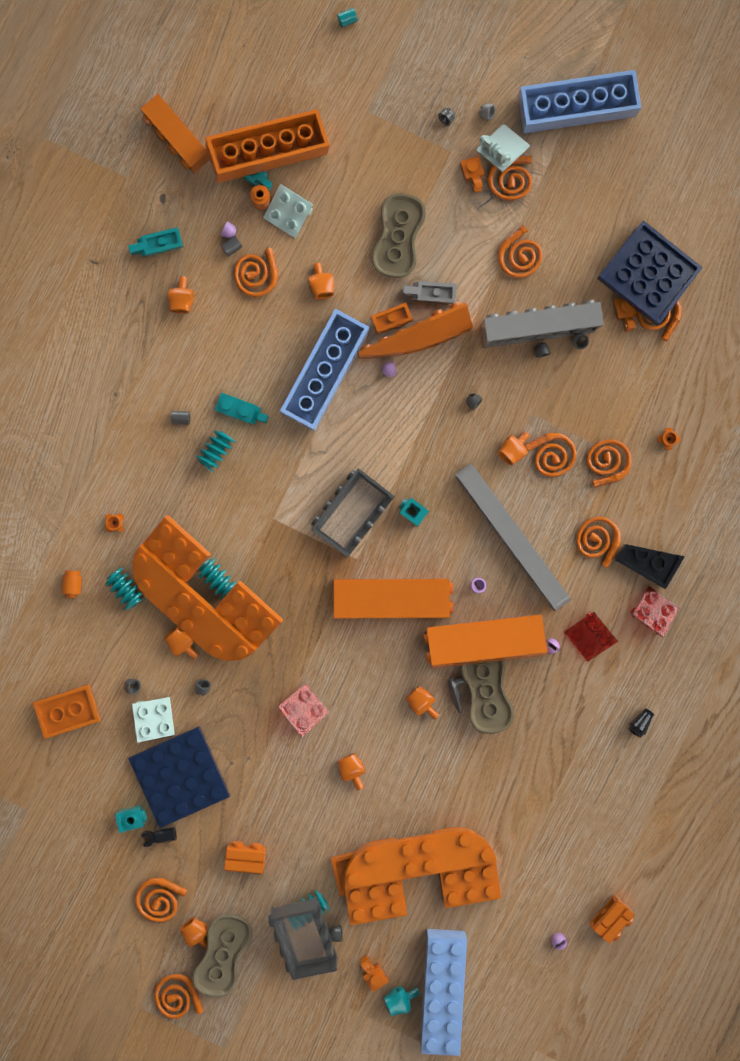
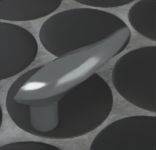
[448,676,465,713]

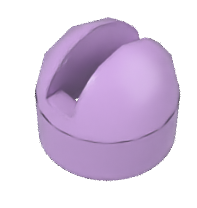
[221,222,236,239]
[382,361,397,377]
[470,578,486,593]
[546,638,560,654]
[551,933,567,950]

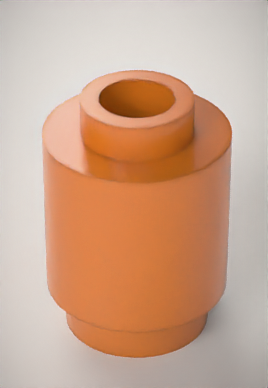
[250,185,271,210]
[61,570,82,598]

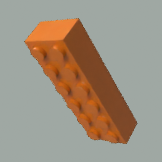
[205,109,330,183]

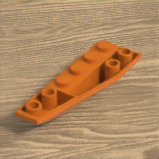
[358,302,473,359]

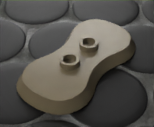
[372,193,426,278]
[461,660,514,734]
[192,914,252,997]

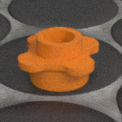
[657,427,680,450]
[105,513,124,532]

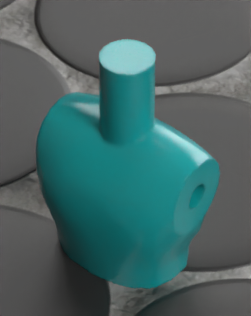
[383,986,420,1017]

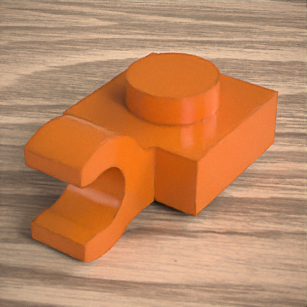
[460,156,484,193]
[613,298,637,332]
[360,955,389,992]

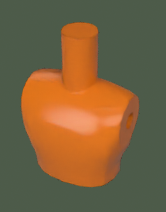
[308,263,334,300]
[168,276,194,314]
[498,431,530,466]
[164,626,198,659]
[405,685,439,720]
[337,753,366,791]
[179,917,209,950]

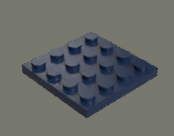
[597,220,703,326]
[128,726,230,828]

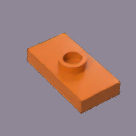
[370,302,413,335]

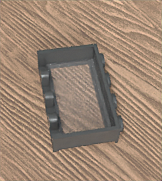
[311,468,395,557]
[268,896,338,980]

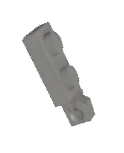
[403,281,457,304]

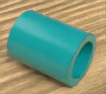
[337,8,358,28]

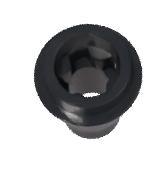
[628,708,654,738]

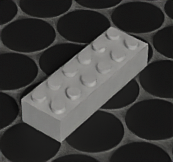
[480,300,604,348]

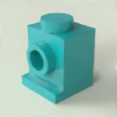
[399,497,429,527]
[115,805,147,834]

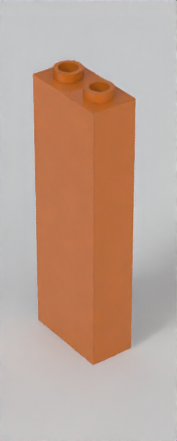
[334,578,453,618]
[423,614,548,669]

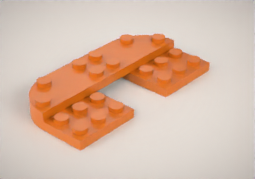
[132,515,283,661]
[344,827,501,926]

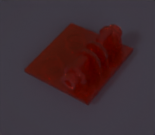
[630,586,679,637]
[564,611,618,662]
[278,683,330,737]

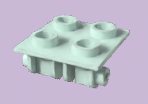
[476,124,530,172]
[263,184,313,238]
[132,697,175,742]

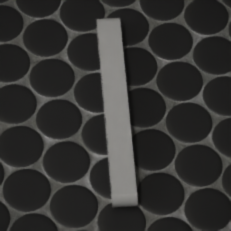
[455,463,571,611]

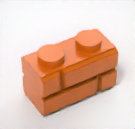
[224,841,267,874]
[589,895,635,944]

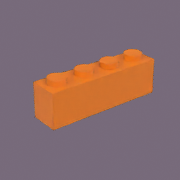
[140,94,209,174]

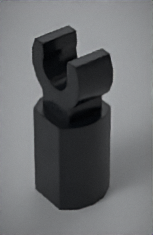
[141,827,177,847]

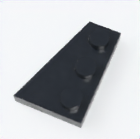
[615,544,685,589]

